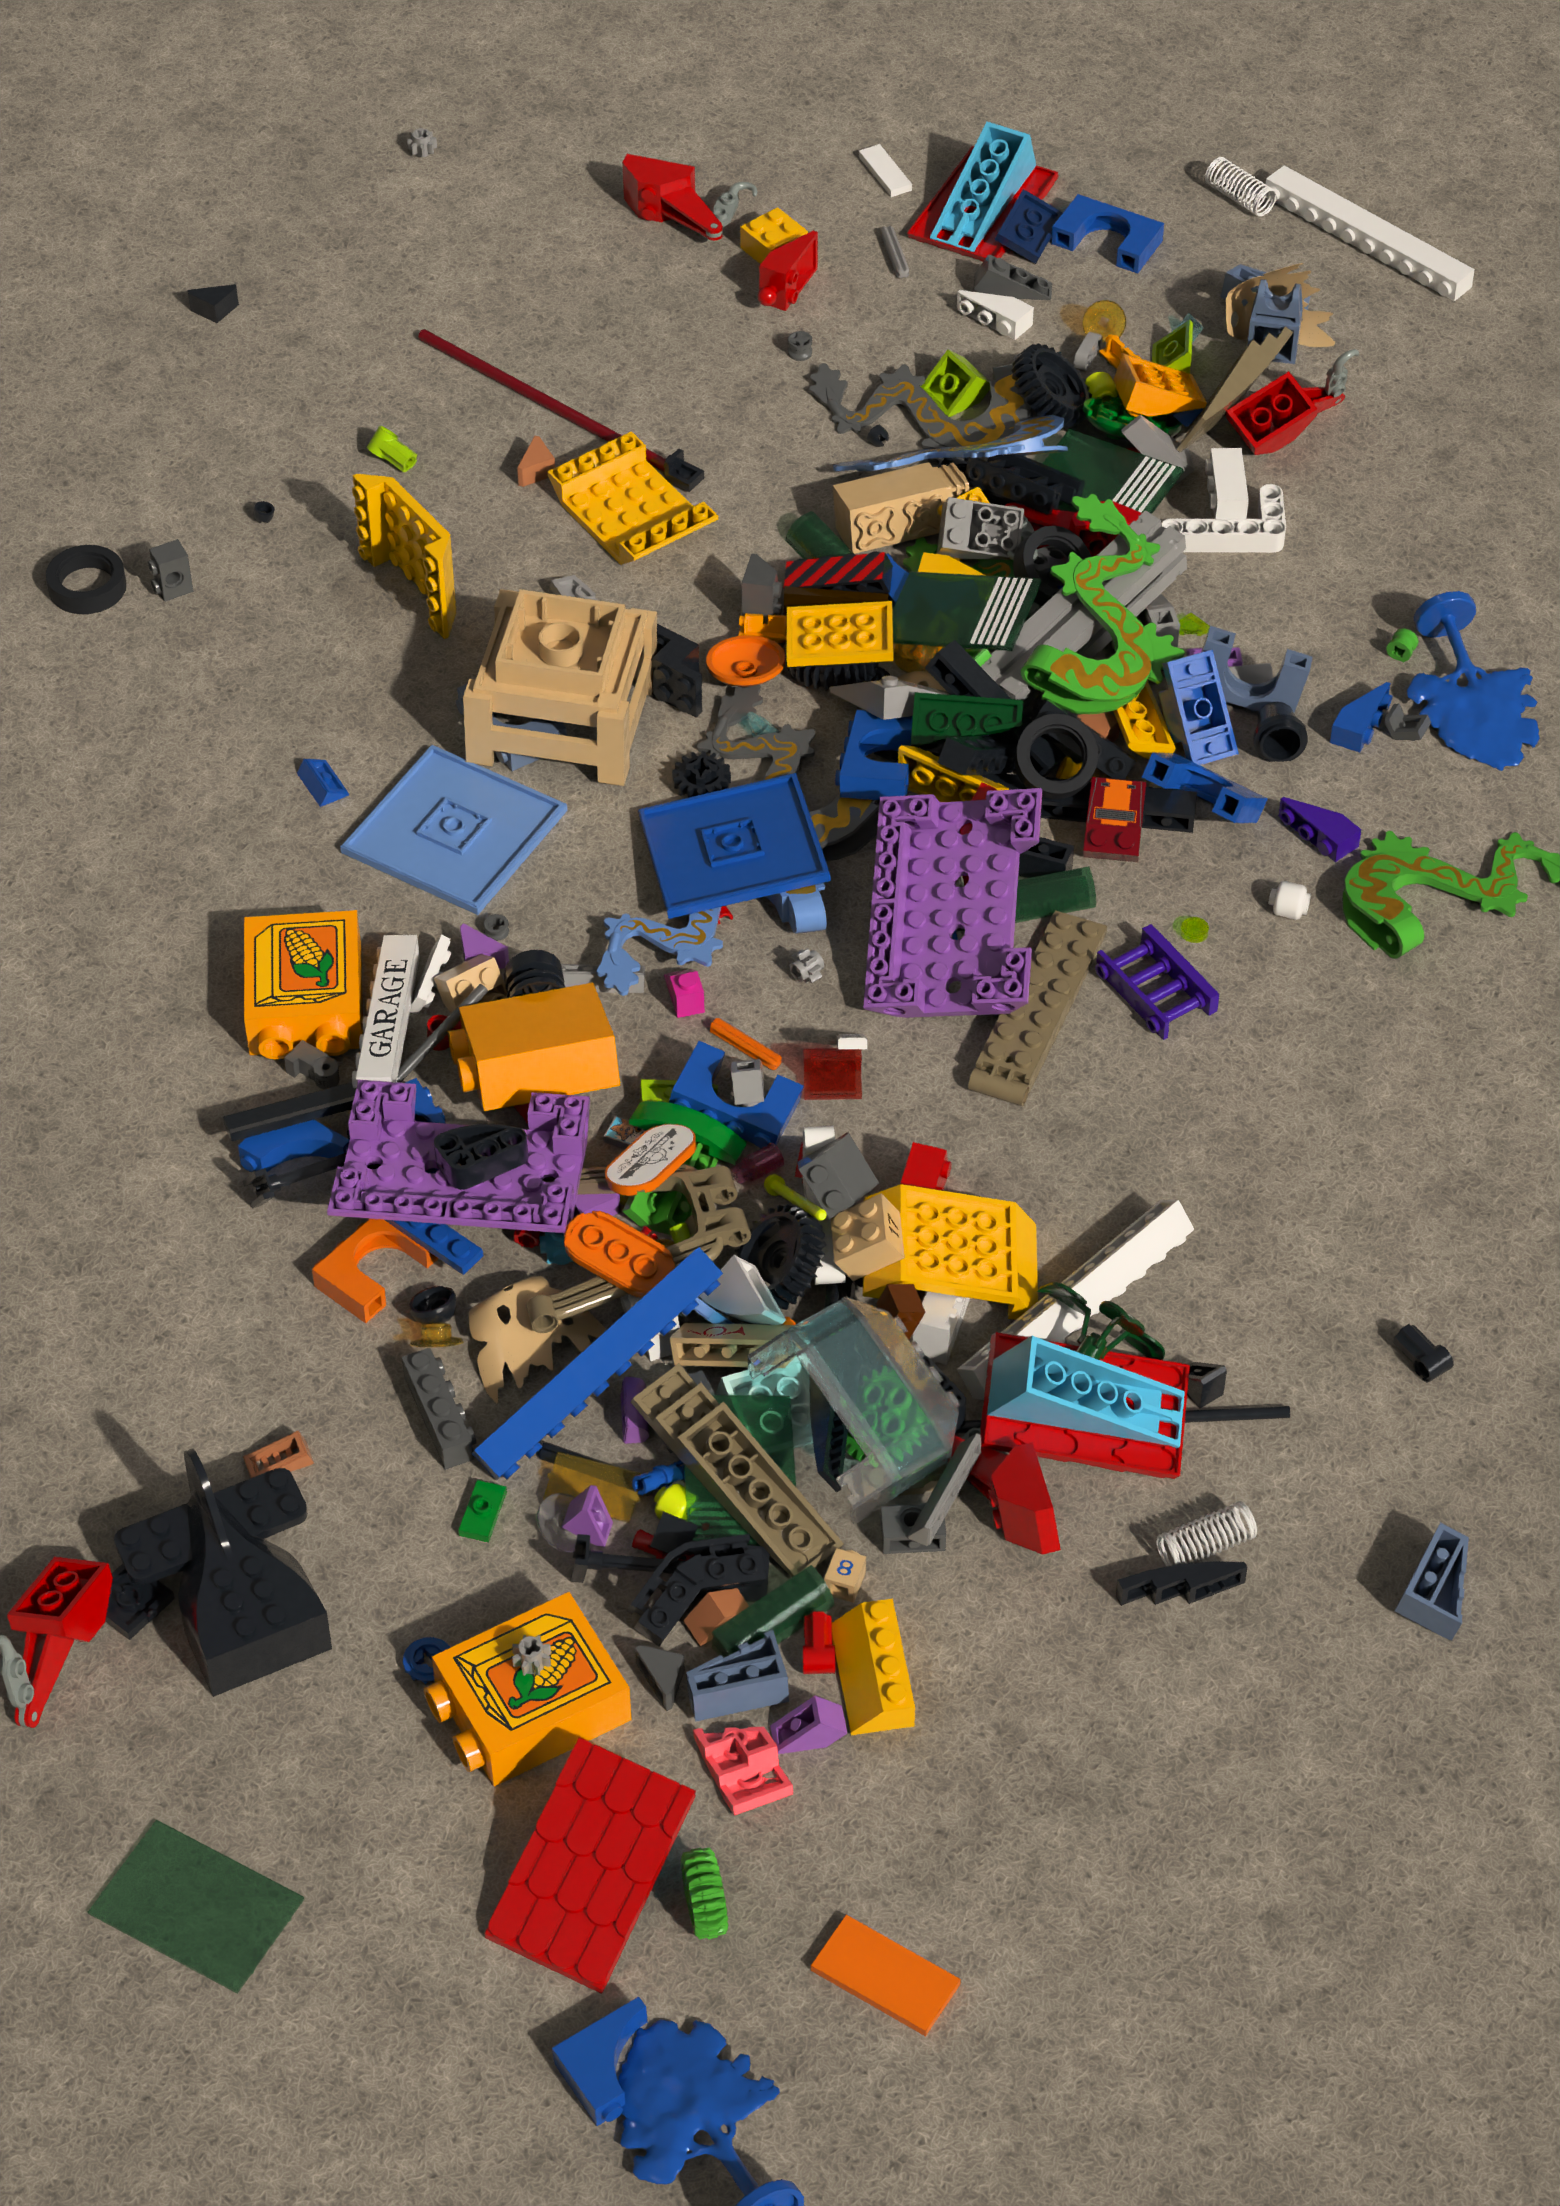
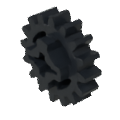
[672,751,731,798]

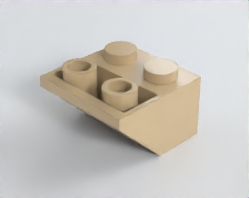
[433,954,507,1013]

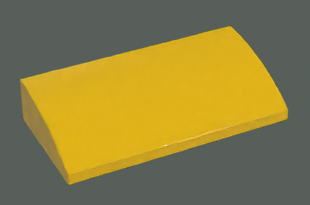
[1114,680,1176,759]

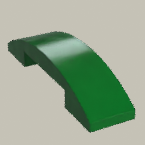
[629,1101,746,1165]

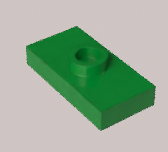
[458,1480,507,1543]

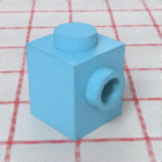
[539,1232,574,1265]

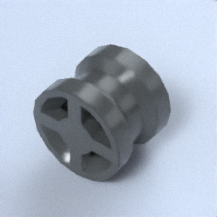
[788,331,812,361]

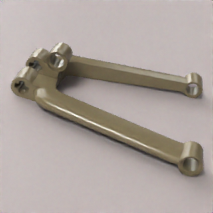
[526,1164,751,1333]

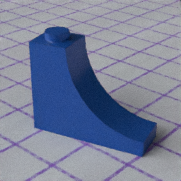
[238,1120,350,1172]
[552,1997,648,2126]

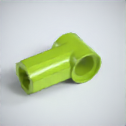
[366,426,417,472]

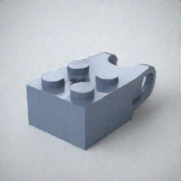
[1247,279,1303,364]

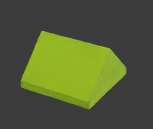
[1152,320,1193,373]

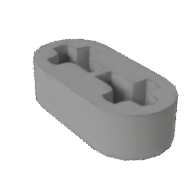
[1074,331,1103,371]

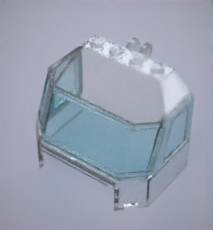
[747,1297,960,1525]

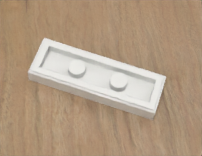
[859,144,912,197]
[837,1034,867,1049]

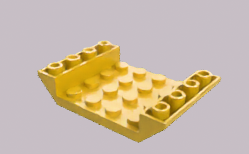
[547,431,718,565]
[352,474,456,639]
[863,1184,1038,1320]

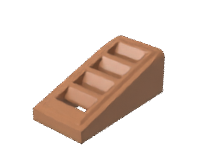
[243,1430,314,1478]

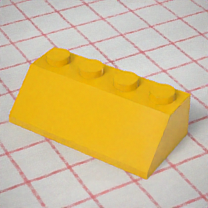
[898,745,1009,802]
[832,1598,915,1735]

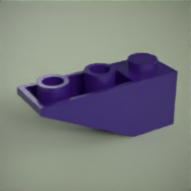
[1278,797,1361,862]

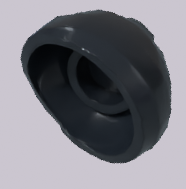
[409,1286,456,1328]

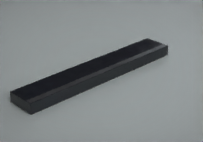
[223,1082,356,1141]

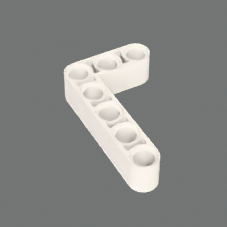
[1161,484,1286,553]
[803,1126,846,1285]

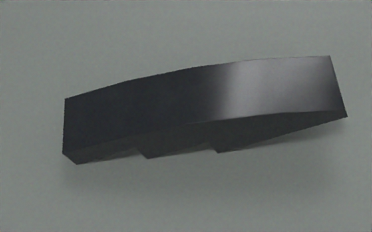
[1116,1561,1247,1606]

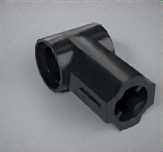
[1393,1324,1454,1383]

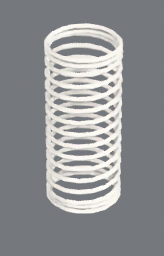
[1205,157,1276,217]
[1157,1501,1257,1566]

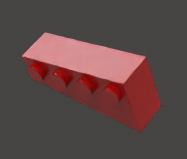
[900,1142,952,1191]

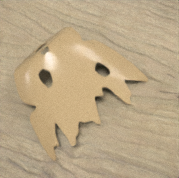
[1226,263,1335,347]
[469,1275,606,1403]

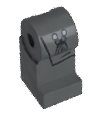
[284,1040,340,1090]

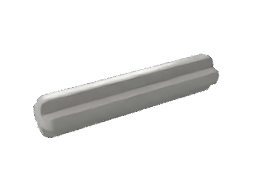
[881,226,909,278]

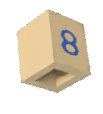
[824,1548,866,1603]

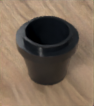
[1253,702,1308,762]

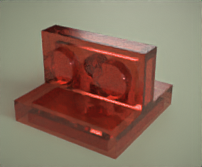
[803,1048,862,1100]

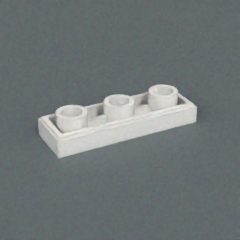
[410,935,451,1014]

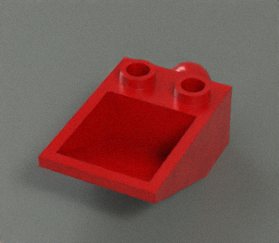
[757,230,818,311]

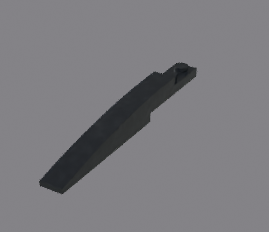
[809,1274,856,1492]

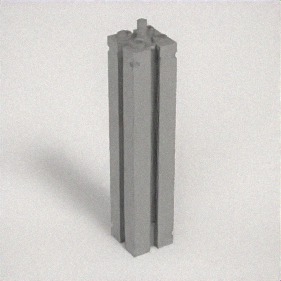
[981,510,1187,716]

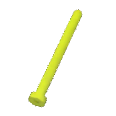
[764,1174,827,1221]

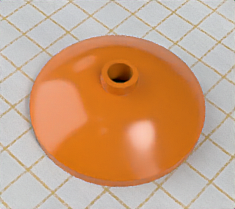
[706,635,786,687]

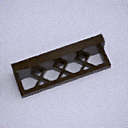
[783,586,889,615]

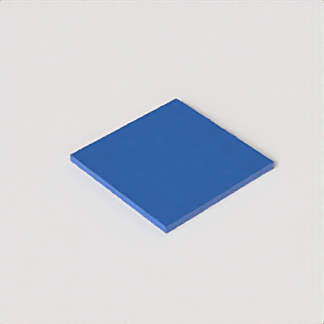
[638,773,831,919]

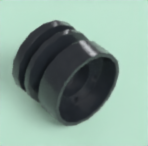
[503,950,565,998]

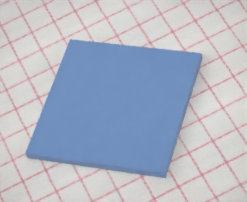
[340,745,568,915]

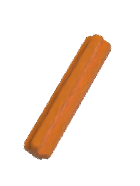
[710,1018,782,1070]

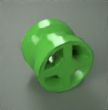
[1386,628,1419,662]

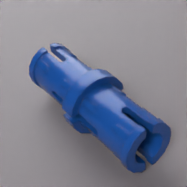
[632,1460,691,1495]

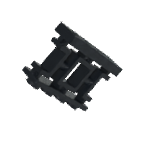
[965,455,1085,515]

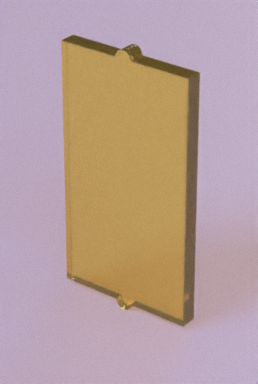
[543,1452,642,1523]

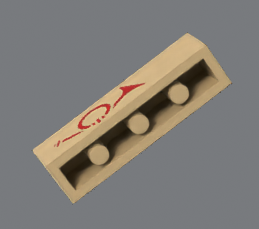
[670,1323,799,1368]

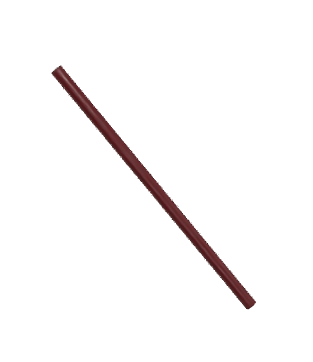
[418,329,666,472]

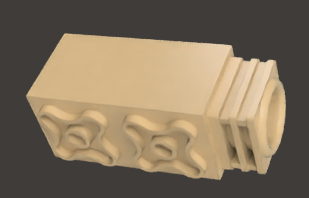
[833,462,970,554]

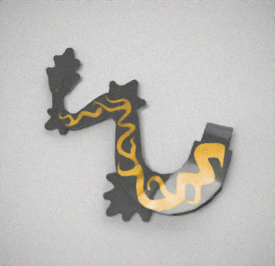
[809,363,1034,466]
[697,685,880,861]

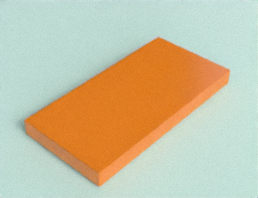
[811,1914,961,2037]

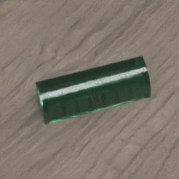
[785,511,854,559]
[1015,866,1096,923]
[712,1565,835,1658]

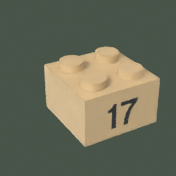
[830,1193,905,1281]

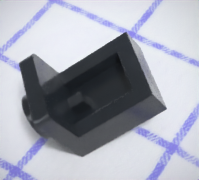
[664,448,704,492]

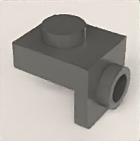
[1385,704,1431,741]

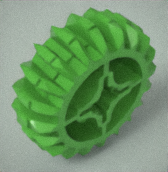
[680,1847,728,1939]

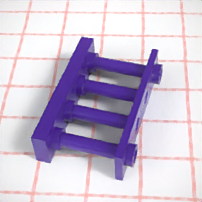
[1095,924,1219,1040]

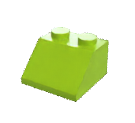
[921,349,990,417]

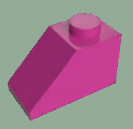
[664,969,705,1018]

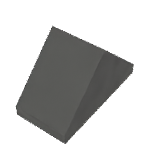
[635,1645,685,1711]

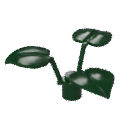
[1037,1282,1165,1360]

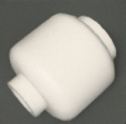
[1268,881,1311,920]

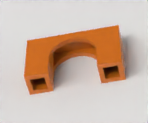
[312,1219,439,1323]

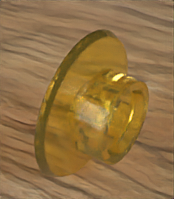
[1082,300,1126,342]
[894,629,938,673]
[409,1323,464,1347]

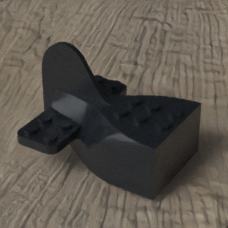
[114,1448,332,1697]

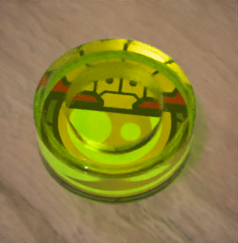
[1181,917,1209,943]

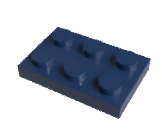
[995,189,1063,264]

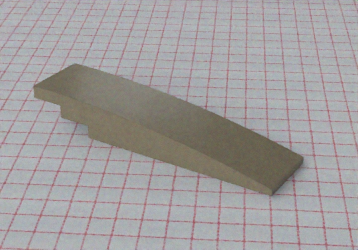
[1176,326,1293,452]
[631,1363,844,1582]

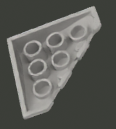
[830,676,950,720]

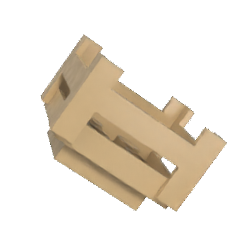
[463,589,657,786]

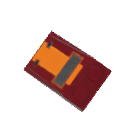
[1083,777,1146,862]

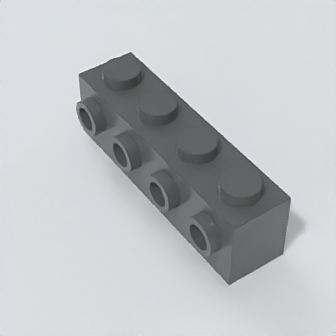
[402,1348,477,1470]

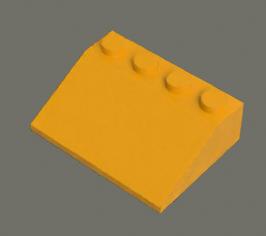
[1113,353,1207,417]

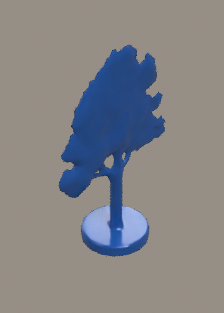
[1407,591,1540,771]
[618,2019,804,2206]

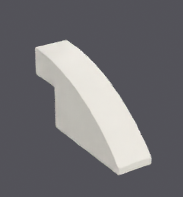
[699,1255,786,1325]

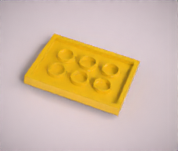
[787,601,894,667]

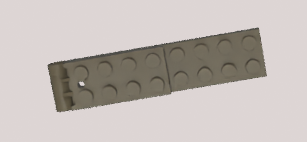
[968,910,1107,1106]

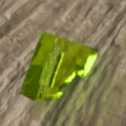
[1179,612,1210,636]

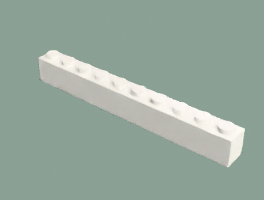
[1264,165,1475,301]
[957,1200,1194,1400]

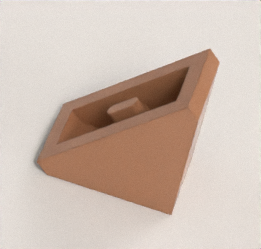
[517,436,555,487]
[683,1588,754,1647]

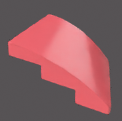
[693,1727,793,1816]

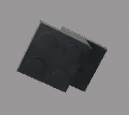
[652,624,703,718]

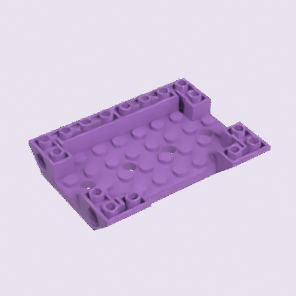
[863,788,1042,1018]
[327,1080,590,1233]

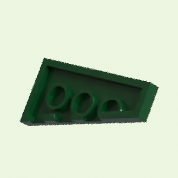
[911,692,1023,747]

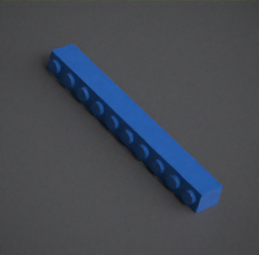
[471,1247,723,1481]

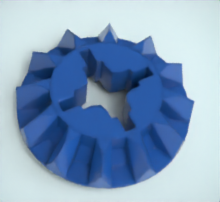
[403,1637,451,1685]

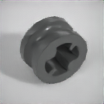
[484,914,509,941]

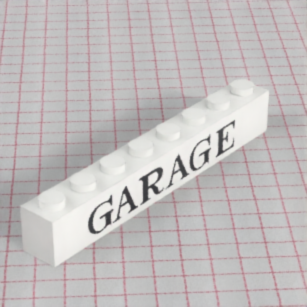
[352,935,420,1088]

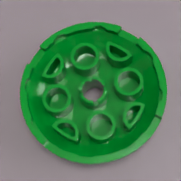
[1083,397,1182,440]

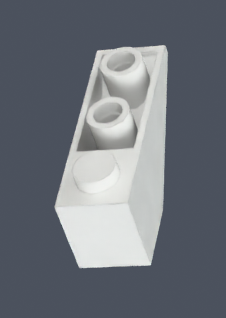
[957,290,1034,340]

